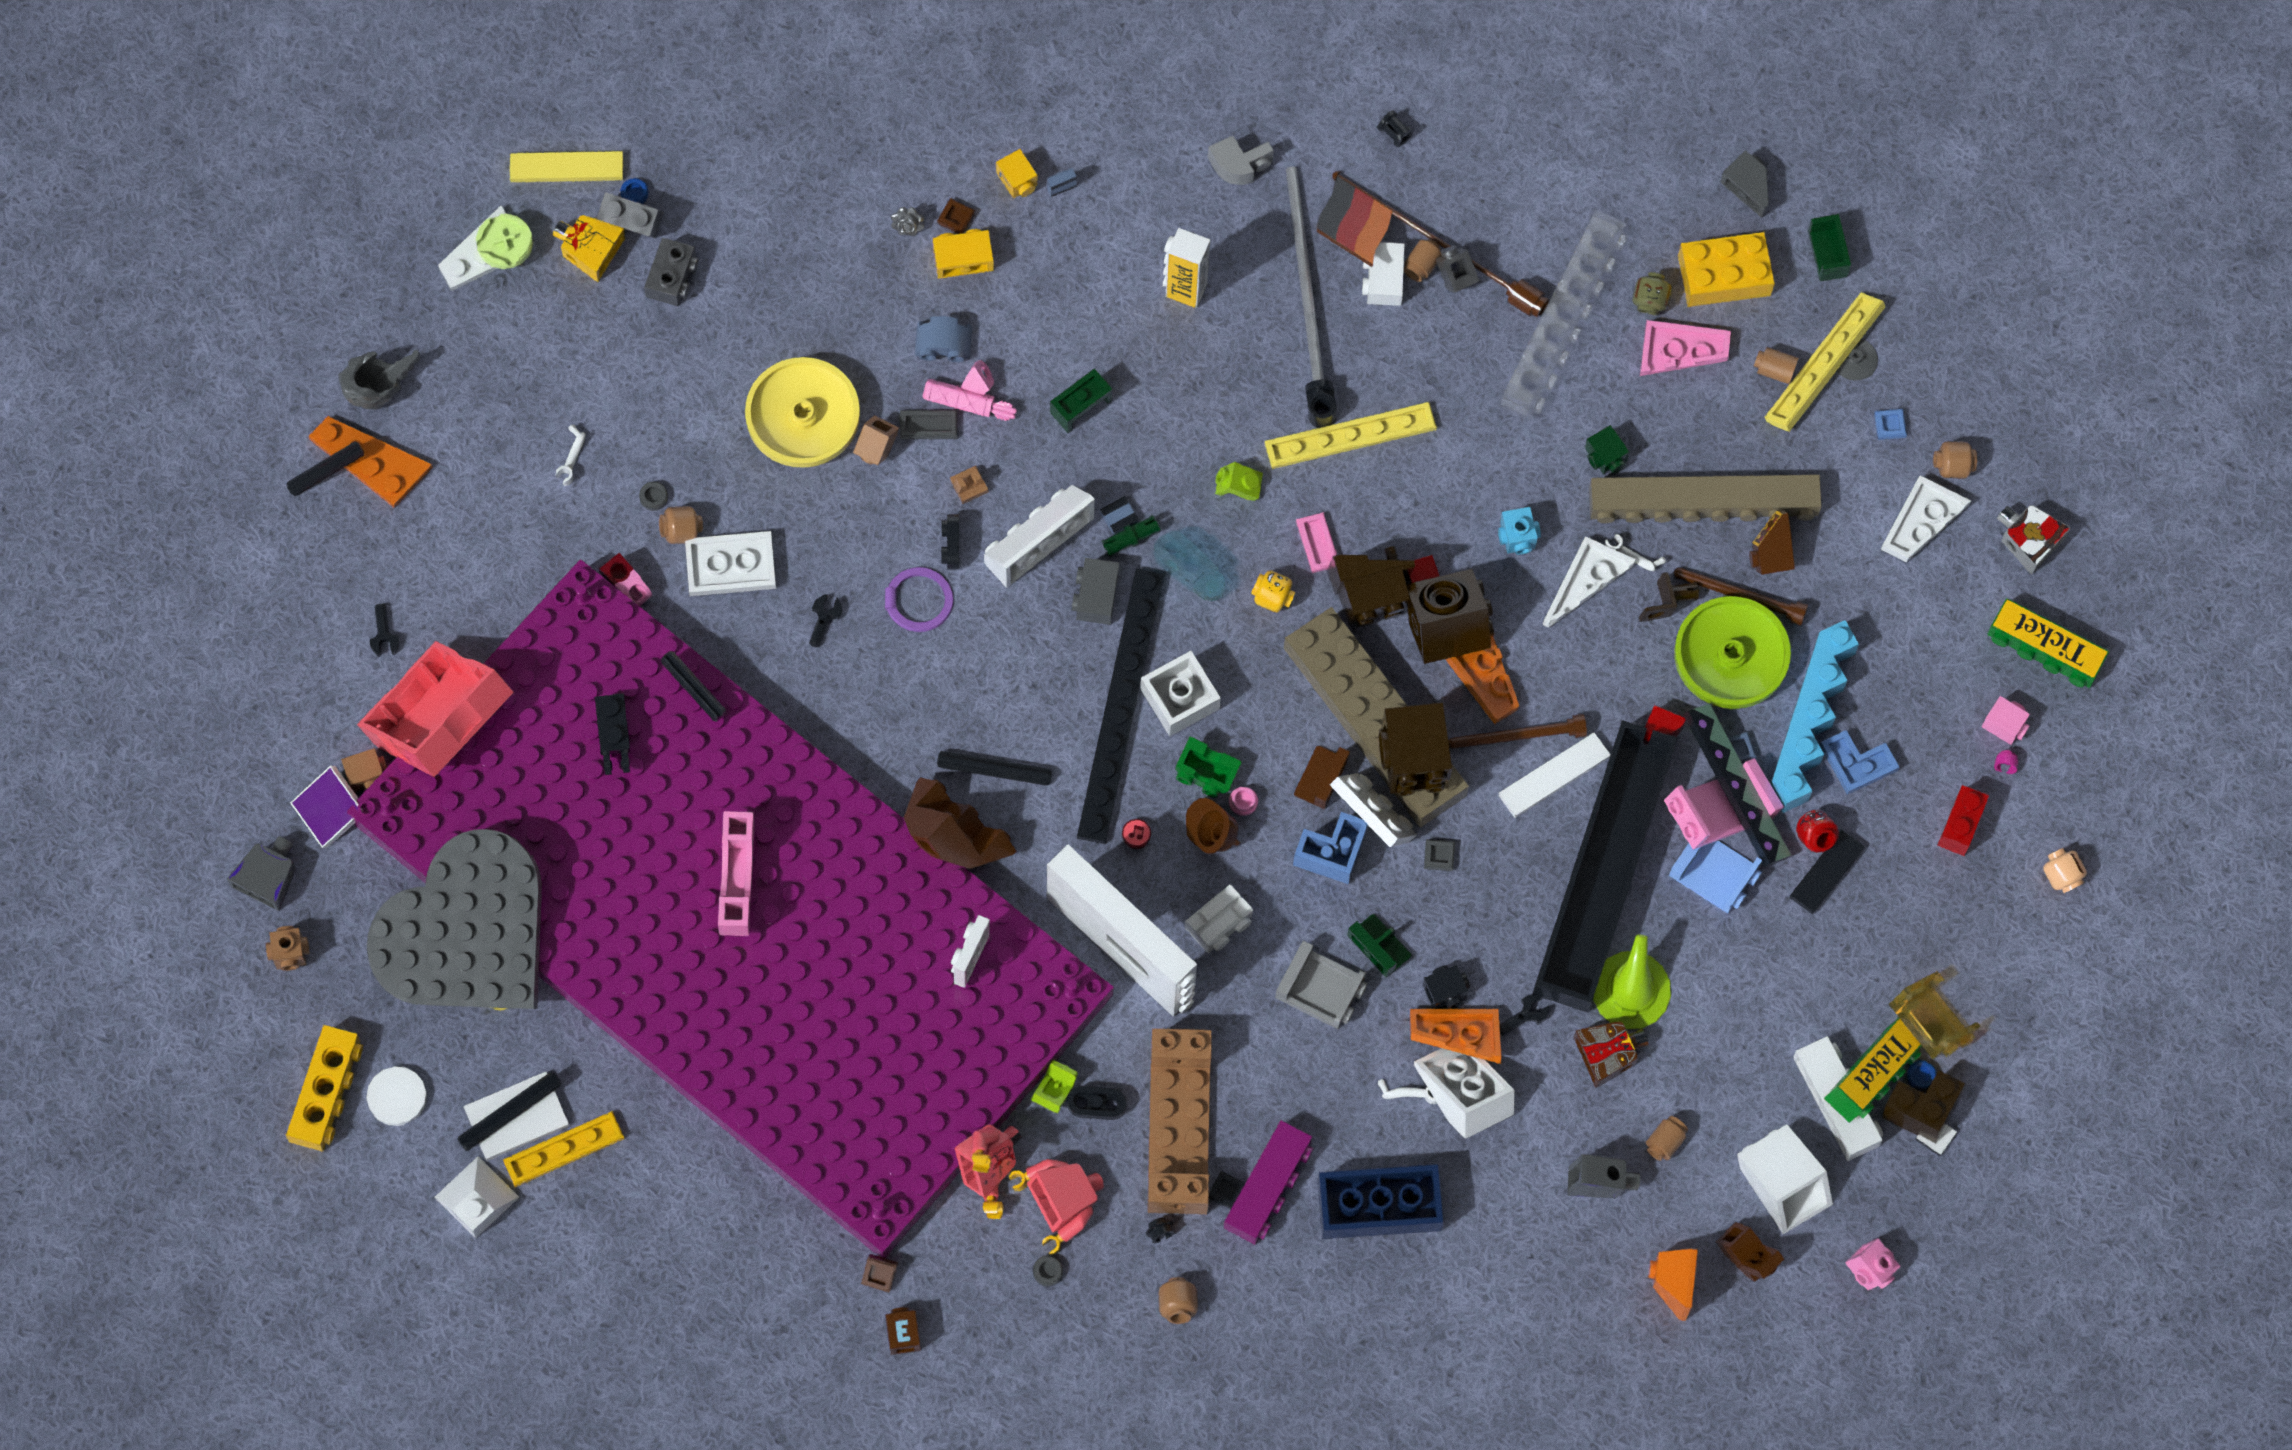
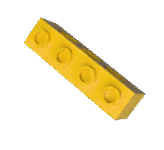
[286,1025,363,1152]

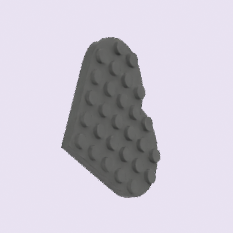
[367,829,542,1009]

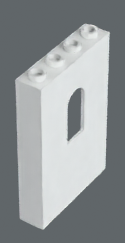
[1047,845,1197,1017]

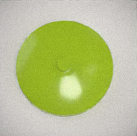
[1674,596,1791,709]

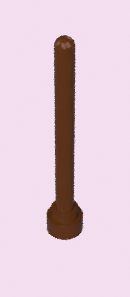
[1674,567,1808,626]
[1448,714,1587,749]

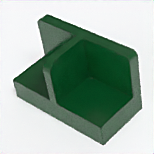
[1347,914,1411,978]

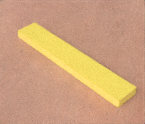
[1765,292,1886,432]
[1264,402,1437,469]

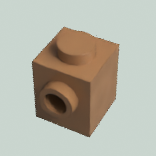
[853,415,899,465]
[341,748,387,793]

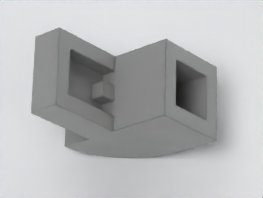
[1208,136,1274,185]

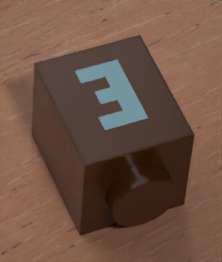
[885,1307,921,1355]

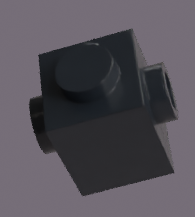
[1423,965,1470,1009]

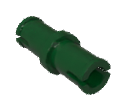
[1101,515,1161,557]

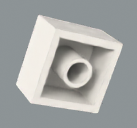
[1141,651,1221,736]

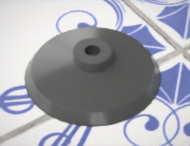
[1836,339,1878,381]

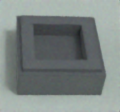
[1424,839,1455,871]

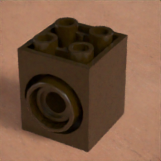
[1406,569,1494,664]
[1379,703,1452,796]

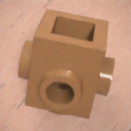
[266,926,310,971]

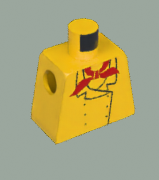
[553,215,625,282]

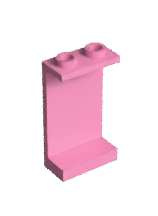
[1664,758,1784,850]

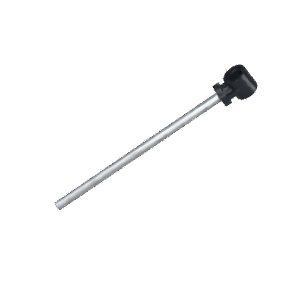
[1286,167,1337,428]

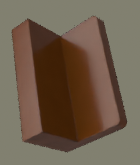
[1294,746,1350,810]

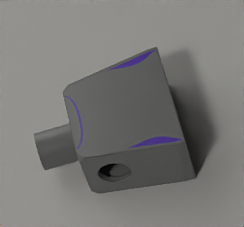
[227,836,296,911]
[1567,1154,1640,1199]

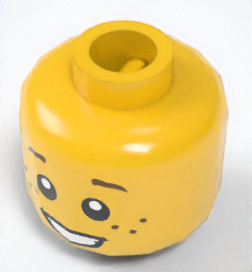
[1251,570,1296,613]

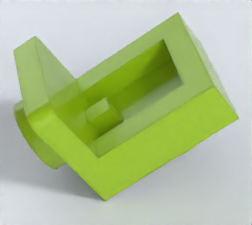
[1215,462,1263,501]
[1031,1060,1078,1114]

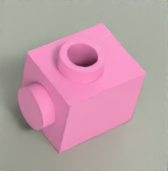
[1982,696,2030,745]

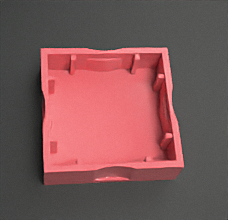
[357,641,514,777]

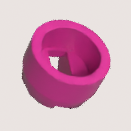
[1994,750,2018,774]

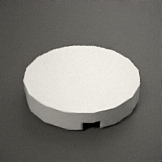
[367,1067,427,1126]

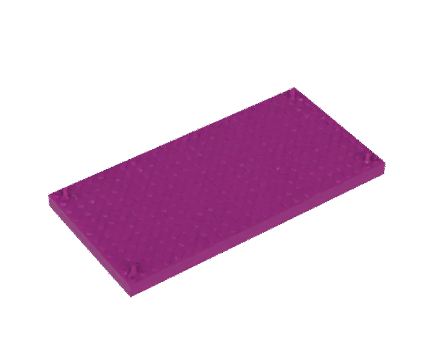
[346,559,1113,1258]

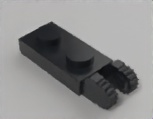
[595,693,630,775]

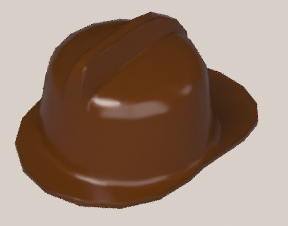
[1186,798,1241,854]

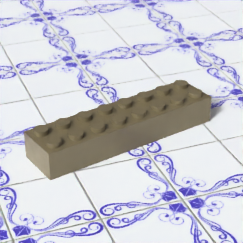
[1284,607,1469,828]

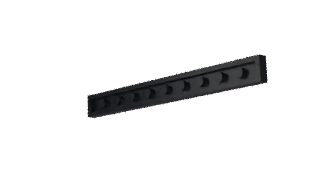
[1077,568,1164,844]

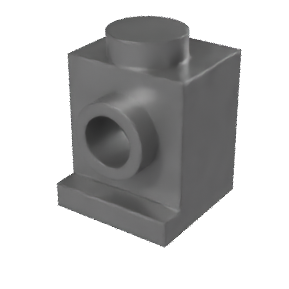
[1436,246,1479,293]

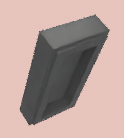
[900,410,957,440]

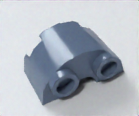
[915,316,972,363]

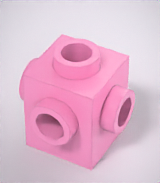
[1845,1239,1900,1290]

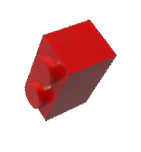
[1937,785,1989,856]

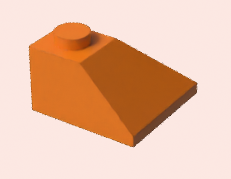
[1648,1249,1698,1321]

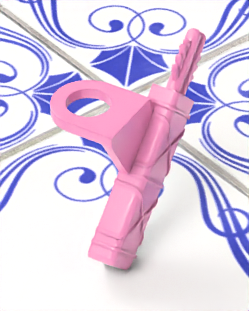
[923,360,1017,421]

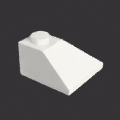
[435,1156,519,1238]

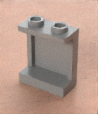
[1275,941,1368,1029]

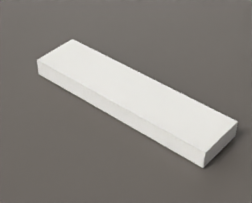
[1499,733,1610,818]

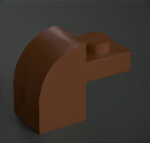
[1715,1222,1784,1282]

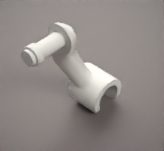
[556,424,585,486]
[1605,534,1666,571]
[1378,1079,1437,1104]

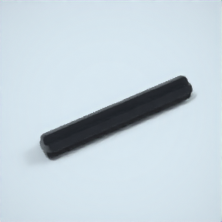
[937,751,1052,786]
[457,1072,561,1151]

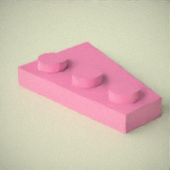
[1640,320,1731,376]

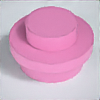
[1229,787,1258,816]

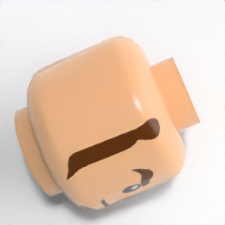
[2043,848,2087,893]

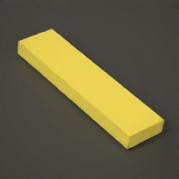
[510,151,623,182]

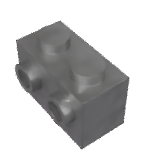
[644,237,699,306]

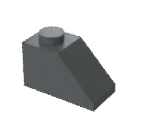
[1720,150,1768,218]

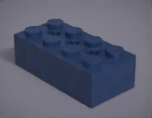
[1317,1165,1443,1239]

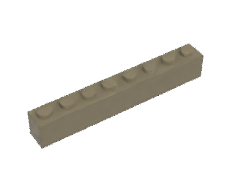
[1589,475,1822,523]

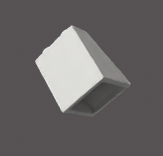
[1737,1124,1833,1234]

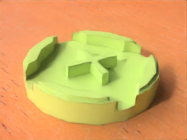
[476,213,533,269]

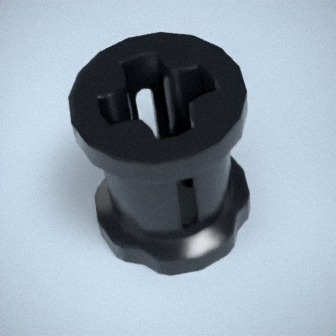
[1377,110,1414,148]

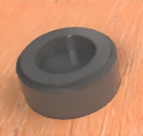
[639,482,668,511]
[1033,1256,1063,1287]

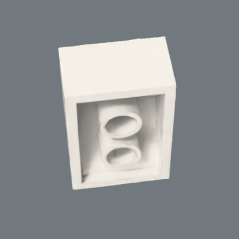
[1414,1048,1514,1139]

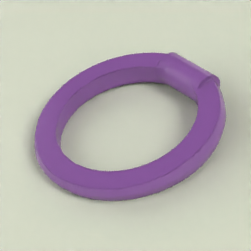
[885,567,954,632]

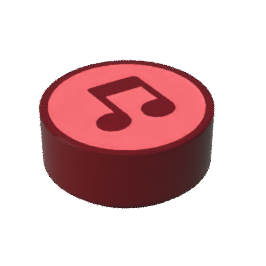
[1122,819,1151,849]

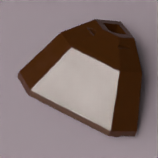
[904,777,1016,869]

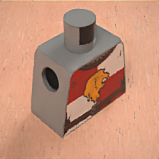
[1997,505,2070,574]

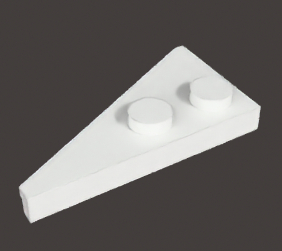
[1543,536,1636,628]

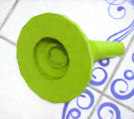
[1593,934,1671,1029]

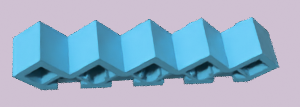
[1771,620,1859,813]

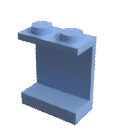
[1669,841,1762,914]

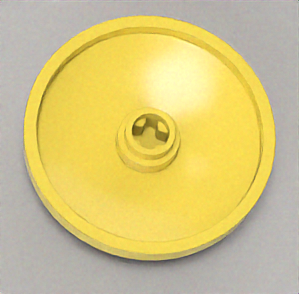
[745,357,860,468]

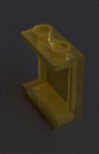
[1889,971,1981,1059]

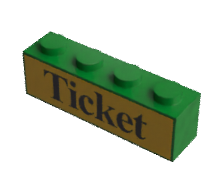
[1987,598,2110,688]
[1824,1016,1926,1123]

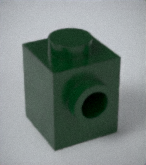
[1585,425,1629,475]

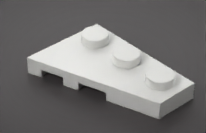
[438,206,506,291]
[1881,476,1971,562]

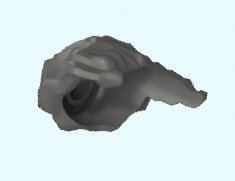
[338,350,420,410]

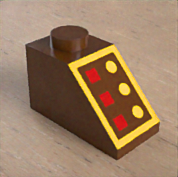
[1749,510,1795,575]

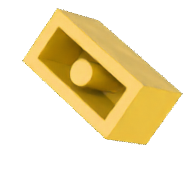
[932,229,994,279]

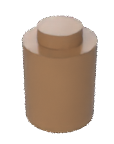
[1754,347,1799,384]

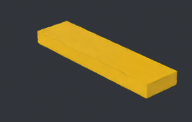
[503,1111,625,1187]

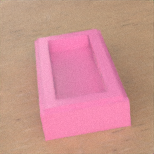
[1296,512,1337,573]

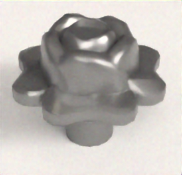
[891,207,924,236]

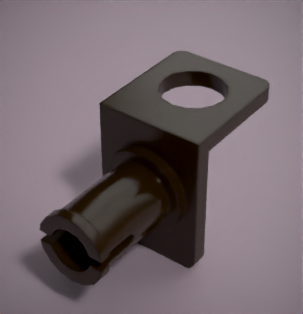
[1639,572,1699,622]

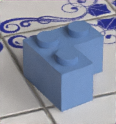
[1293,812,1368,884]

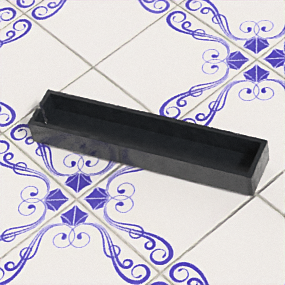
[1532,720,1678,1013]

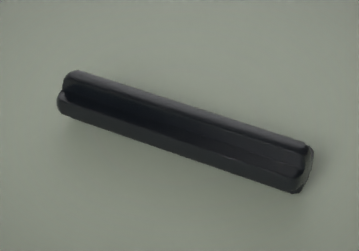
[286,442,364,496]
[661,651,726,722]

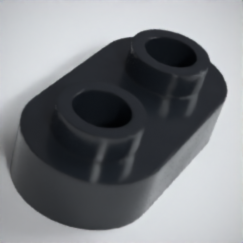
[941,514,959,570]
[1067,1086,1126,1120]

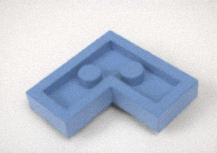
[1820,730,1900,795]

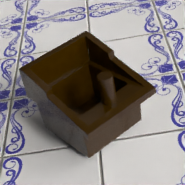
[1327,546,1415,628]

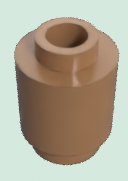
[1403,239,1442,282]
[1646,1116,1688,1161]

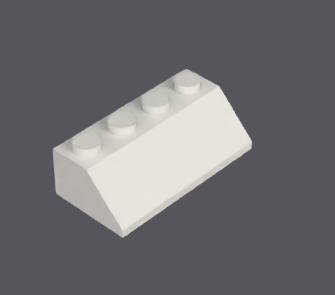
[984,485,1095,588]

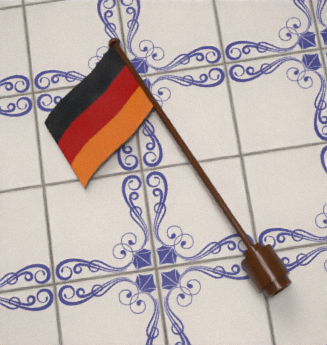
[1316,171,1550,318]

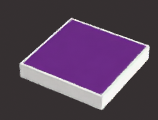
[290,766,363,848]

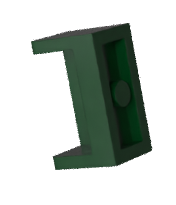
[1808,214,1851,282]
[1050,368,1112,433]

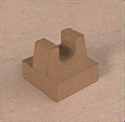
[950,466,988,504]

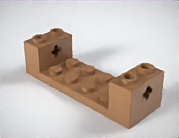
[1147,1028,1212,1214]

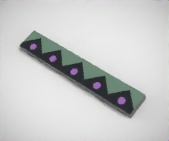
[1683,703,1791,867]

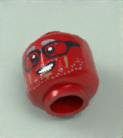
[1796,810,1839,853]

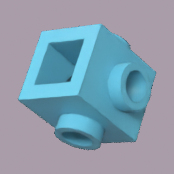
[1498,507,1541,555]

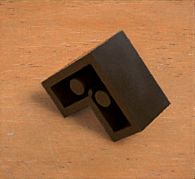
[1882,1070,1965,1144]

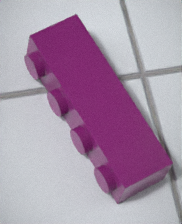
[1224,1120,1314,1245]

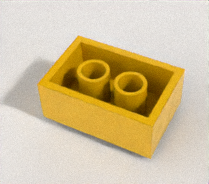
[1678,232,1775,307]

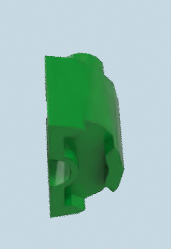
[1176,736,1242,798]

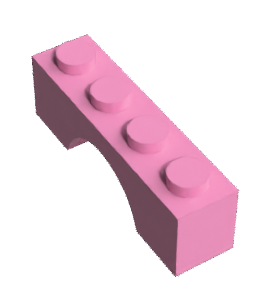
[718,811,754,936]

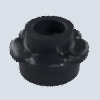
[1146,1217,1174,1244]

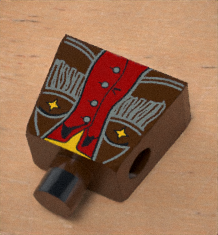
[1574,1021,1649,1088]

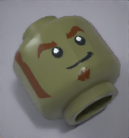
[1632,272,1672,316]

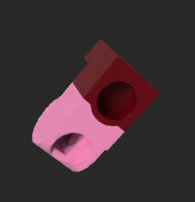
[599,553,653,606]

